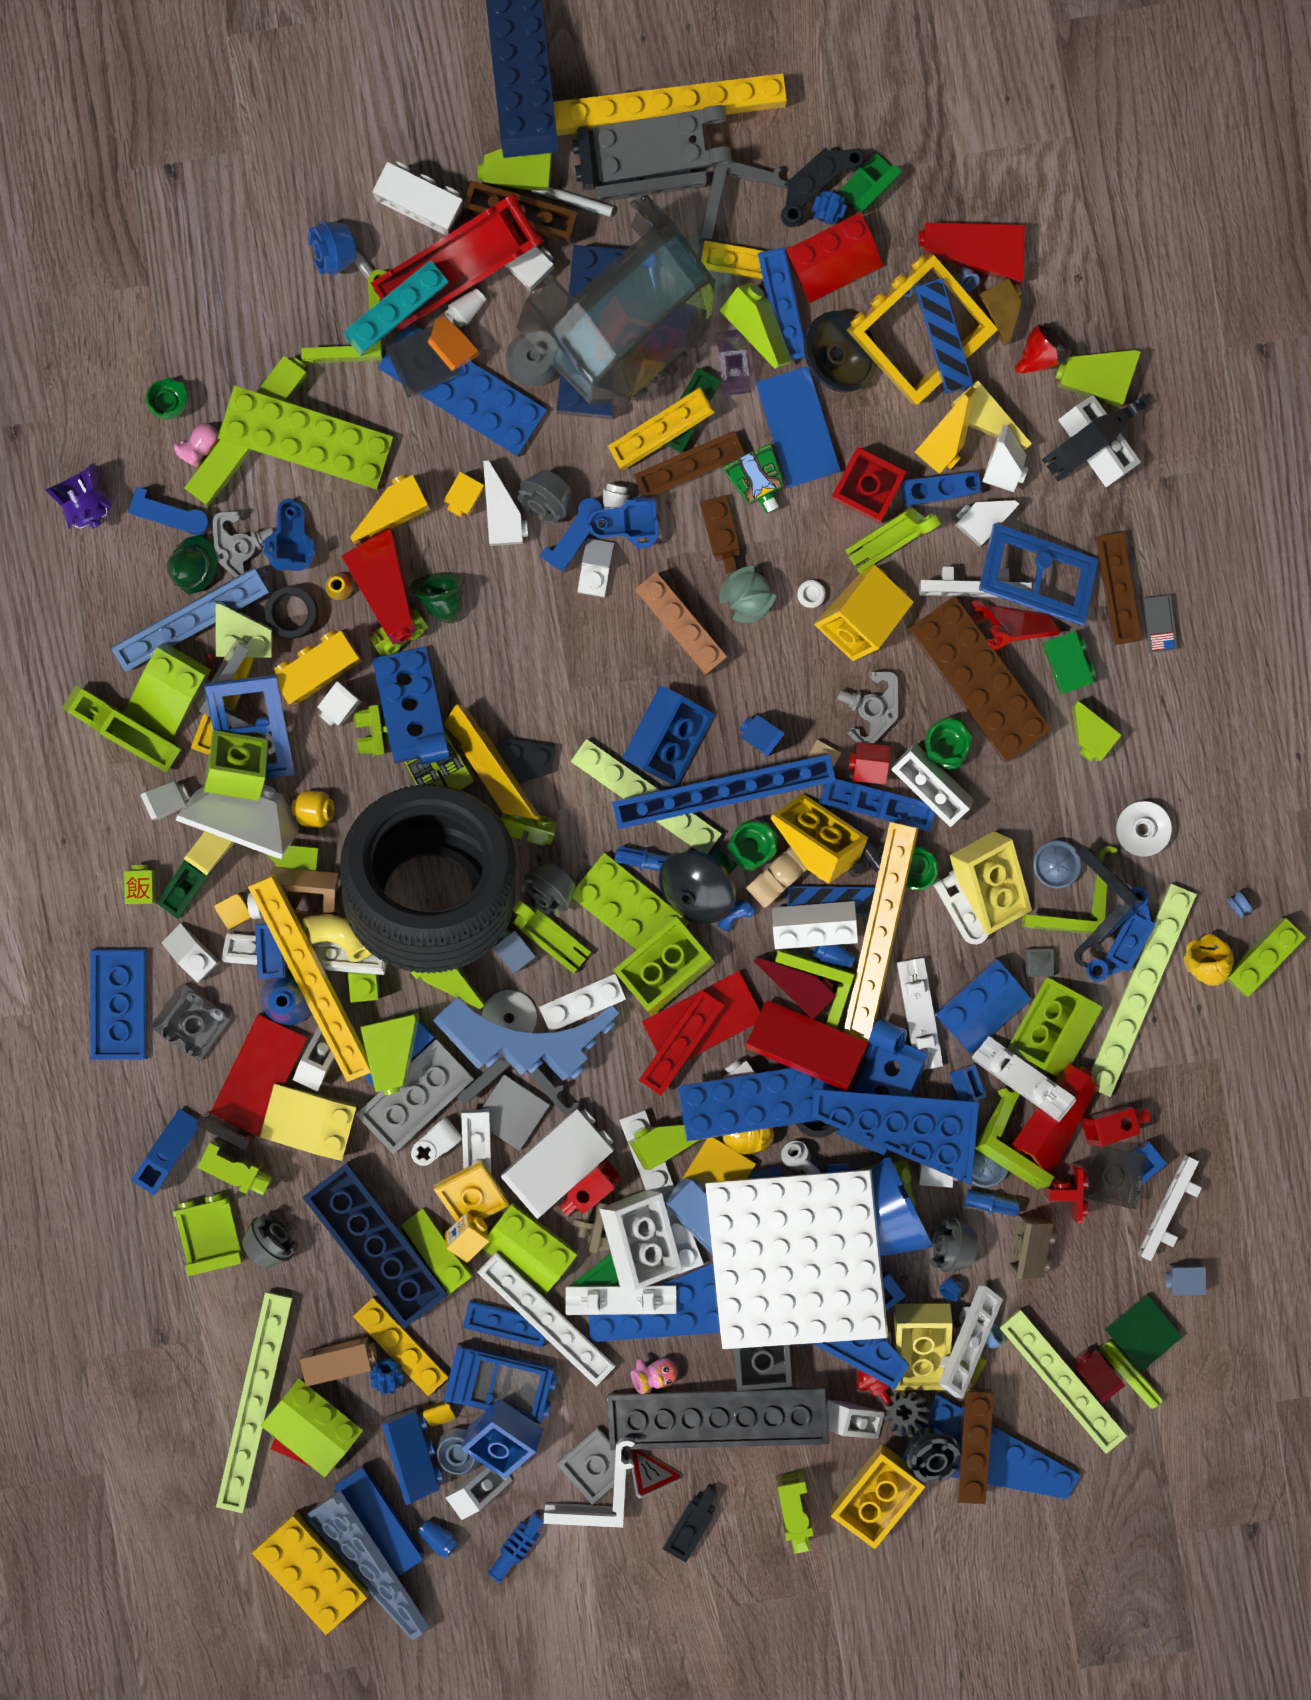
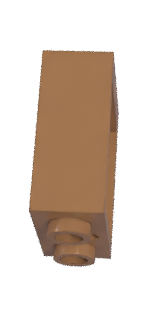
[270,867,338,926]
[299,1336,378,1386]

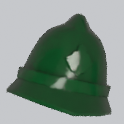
[167,535,218,595]
[409,572,464,624]

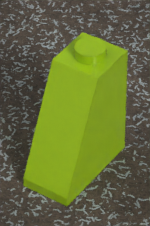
[478,149,552,192]
[1055,350,1141,408]
[360,1013,419,1095]

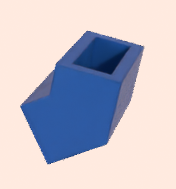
[948,1065,987,1101]

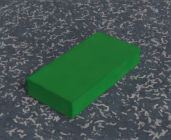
[570,1253,619,1297]

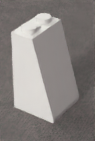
[501,1107,614,1219]

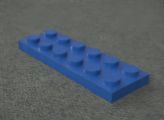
[377,324,547,457]
[677,1068,845,1142]

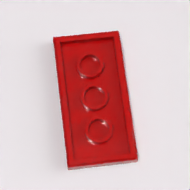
[641,971,761,1060]
[745,1000,868,1091]
[210,1014,308,1137]

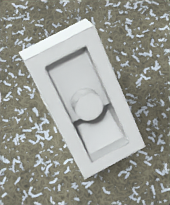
[577,538,614,597]

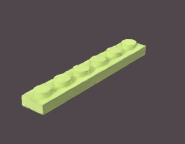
[571,739,721,854]
[999,1309,1127,1454]

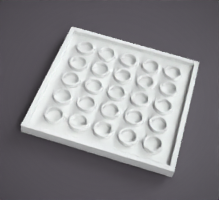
[706,1169,888,1349]

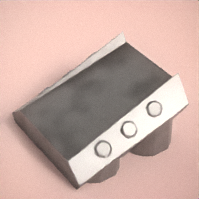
[152,983,231,1061]

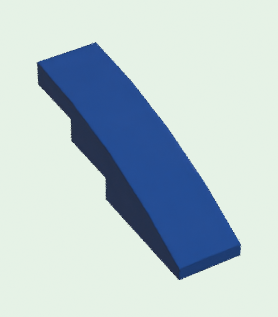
[818,779,935,832]

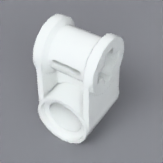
[411,1117,462,1166]

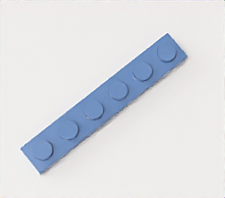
[111,567,269,672]

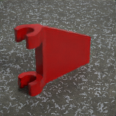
[969,600,1060,650]

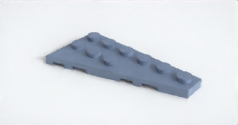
[302,1491,429,1640]

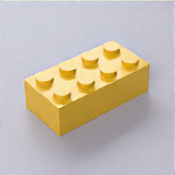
[252,1510,369,1635]

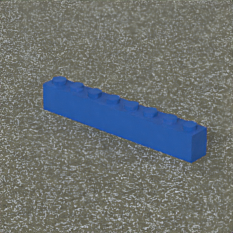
[612,754,836,830]

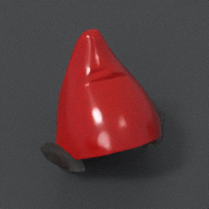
[1014,323,1071,374]

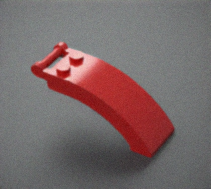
[371,193,544,331]

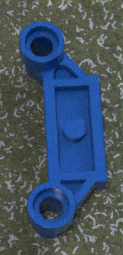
[1086,887,1156,982]

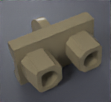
[572,1200,610,1253]

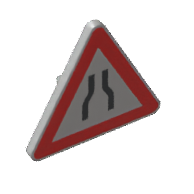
[628,1449,682,1498]

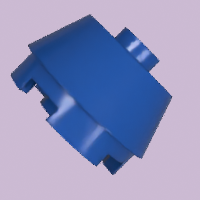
[308,221,356,276]

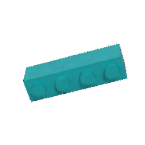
[343,260,448,356]

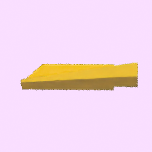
[444,704,541,820]

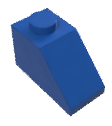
[739,715,784,757]

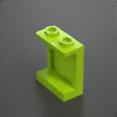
[172,1193,244,1276]

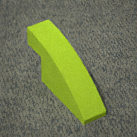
[62,684,181,773]

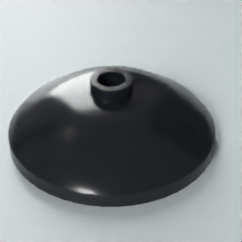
[804,311,877,393]
[659,850,736,924]

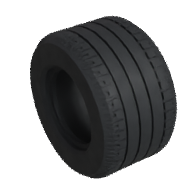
[340,784,516,974]

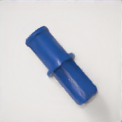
[615,846,669,871]
[964,1189,1020,1217]

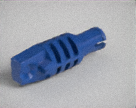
[487,1512,544,1583]

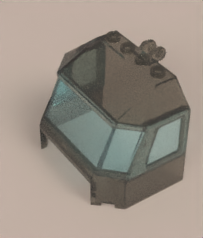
[516,194,716,406]

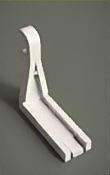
[544,1437,635,1527]

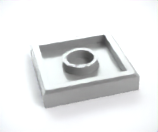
[481,1074,550,1151]
[556,1426,632,1505]

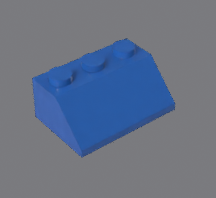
[622,685,715,787]
[934,959,1032,1054]
[382,1407,444,1505]

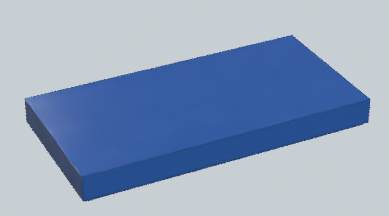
[755,366,841,488]
[90,949,147,1060]

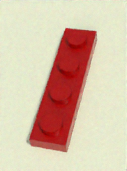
[638,989,724,1096]

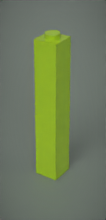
[184,356,308,507]

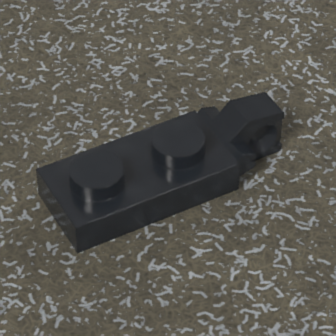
[662,1485,717,1563]

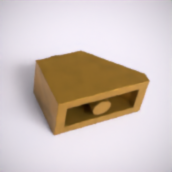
[977,278,1023,346]

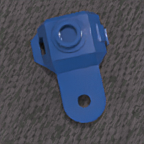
[587,496,658,549]
[263,498,316,571]

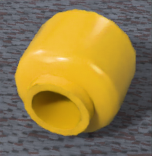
[291,791,334,827]

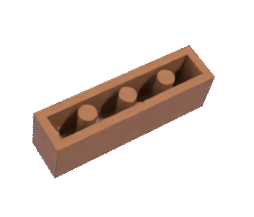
[635,572,727,675]

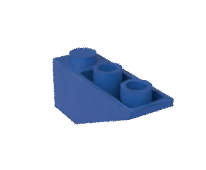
[131,1108,202,1195]

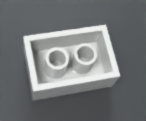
[372,161,464,236]
[599,1190,683,1290]

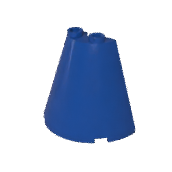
[871,1157,933,1256]

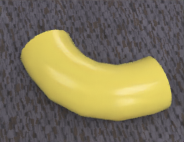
[302,914,372,962]

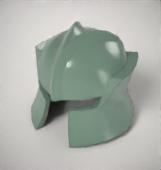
[719,566,777,623]

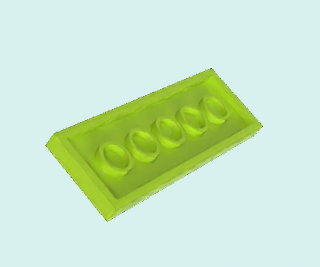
[217,385,393,489]

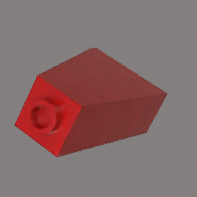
[918,222,1025,285]
[341,528,417,645]
[1012,1064,1098,1175]

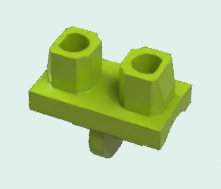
[353,705,390,757]

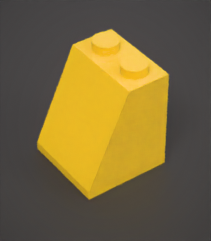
[814,565,913,661]

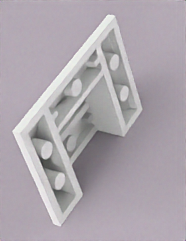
[176,785,300,859]

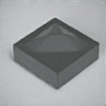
[1025,949,1054,977]

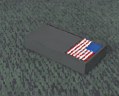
[1142,595,1177,653]

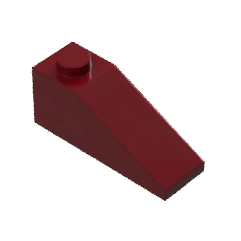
[753,957,835,1020]
[1073,1348,1125,1403]

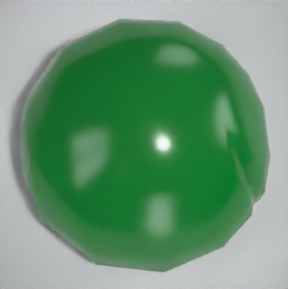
[145,377,188,420]
[906,847,939,890]

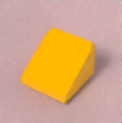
[214,893,251,930]
[423,1401,456,1427]

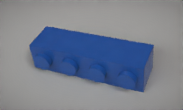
[334,1463,424,1577]

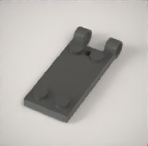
[592,105,732,184]

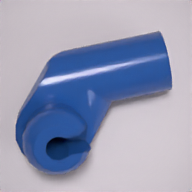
[717,899,755,932]

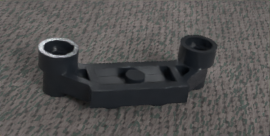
[780,147,864,228]

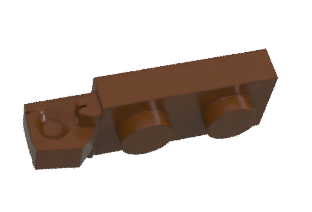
[700,495,740,574]

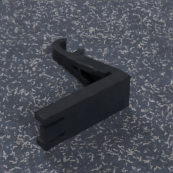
[1042,394,1151,482]
[1074,845,1143,968]

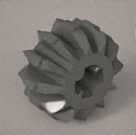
[884,1390,931,1438]

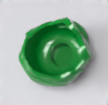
[925,717,972,769]
[728,820,778,871]

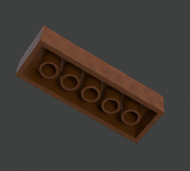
[907,595,1052,763]

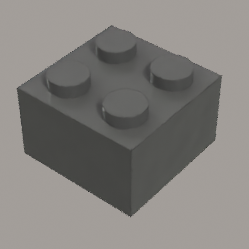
[734,1345,792,1391]

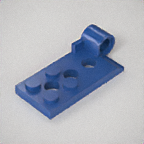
[372,647,450,765]
[836,1019,930,1156]

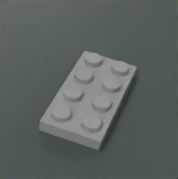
[356,1039,474,1155]

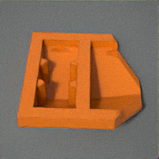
[428,316,480,371]

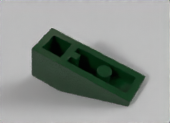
[156,855,225,919]

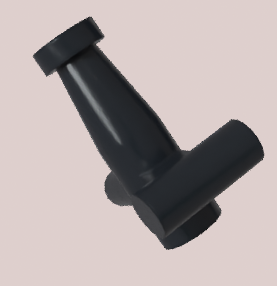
[849,820,886,877]

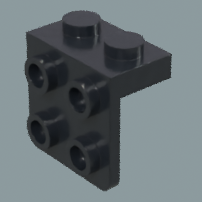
[572,128,637,191]

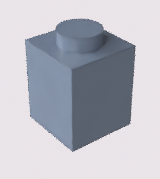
[494,929,536,974]
[1164,1264,1206,1296]

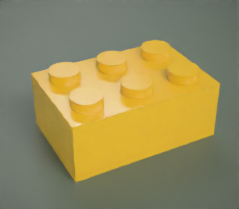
[274,630,363,706]
[831,1444,926,1549]

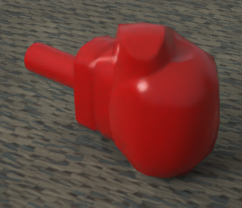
[856,1370,893,1405]

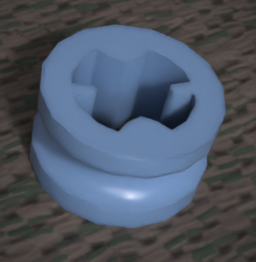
[1227,891,1253,919]

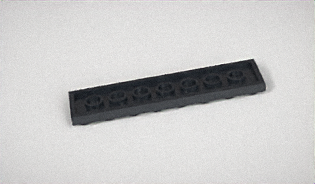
[607,1387,830,1450]

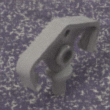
[213,511,274,578]
[836,672,898,744]

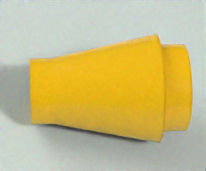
[325,573,353,600]

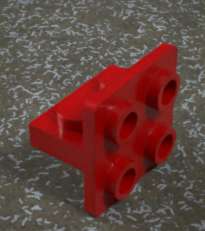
[1044,1163,1088,1223]

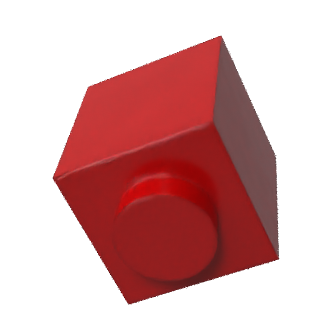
[848,742,890,785]

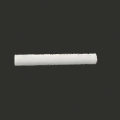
[531,187,614,217]

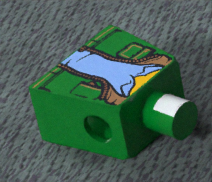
[722,443,783,514]

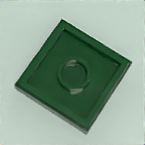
[1105,1294,1183,1372]

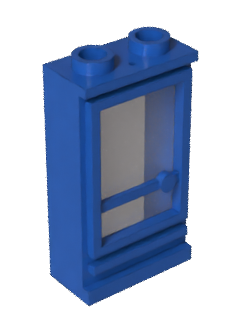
[444,1343,558,1424]

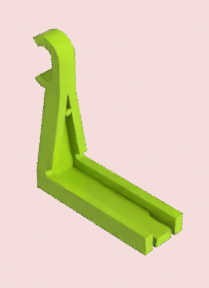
[301,270,386,364]
[844,507,941,573]
[1022,846,1118,934]
[513,900,591,974]
[775,949,854,1031]
[975,1088,1054,1190]

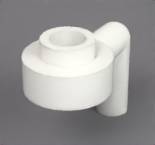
[781,1141,820,1174]

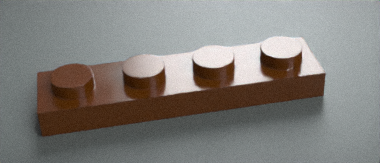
[633,430,745,497]
[1095,532,1142,646]

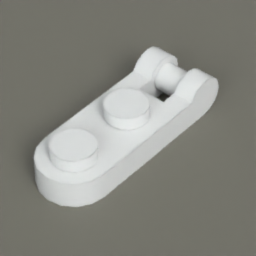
[933,870,988,945]

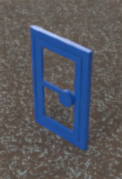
[979,523,1098,626]
[204,675,295,779]

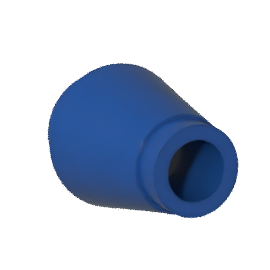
[813,944,856,970]
[418,1520,460,1559]

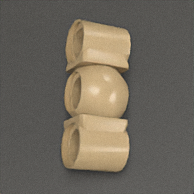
[746,846,807,908]

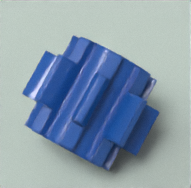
[812,191,847,225]
[369,1358,403,1395]

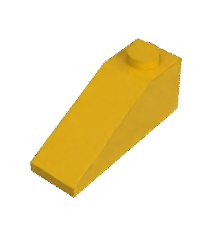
[915,386,976,474]

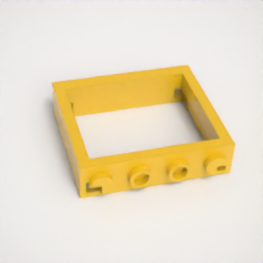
[847,254,998,405]

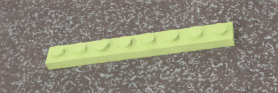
[1090,884,1197,1097]
[216,1291,293,1513]

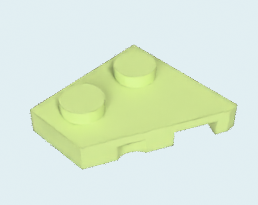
[216,602,272,658]

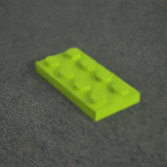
[572,853,689,950]

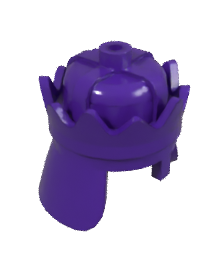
[45,463,113,529]

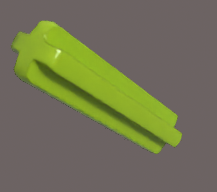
[1099,1340,1163,1409]

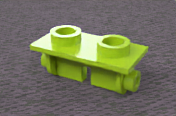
[370,608,429,656]
[501,813,558,846]

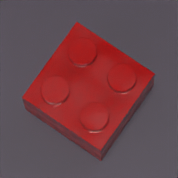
[830,447,906,524]

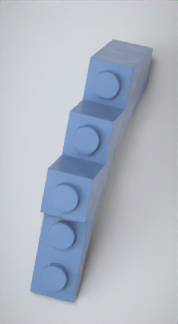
[433,998,619,1081]

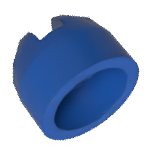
[939,1277,963,1302]

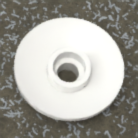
[1116,801,1172,857]
[482,990,537,1033]

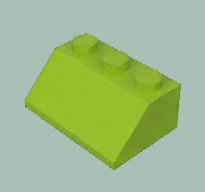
[613,917,715,1016]
[1007,977,1103,1077]
[482,1202,578,1296]
[260,1379,363,1478]

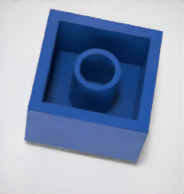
[461,1399,543,1479]

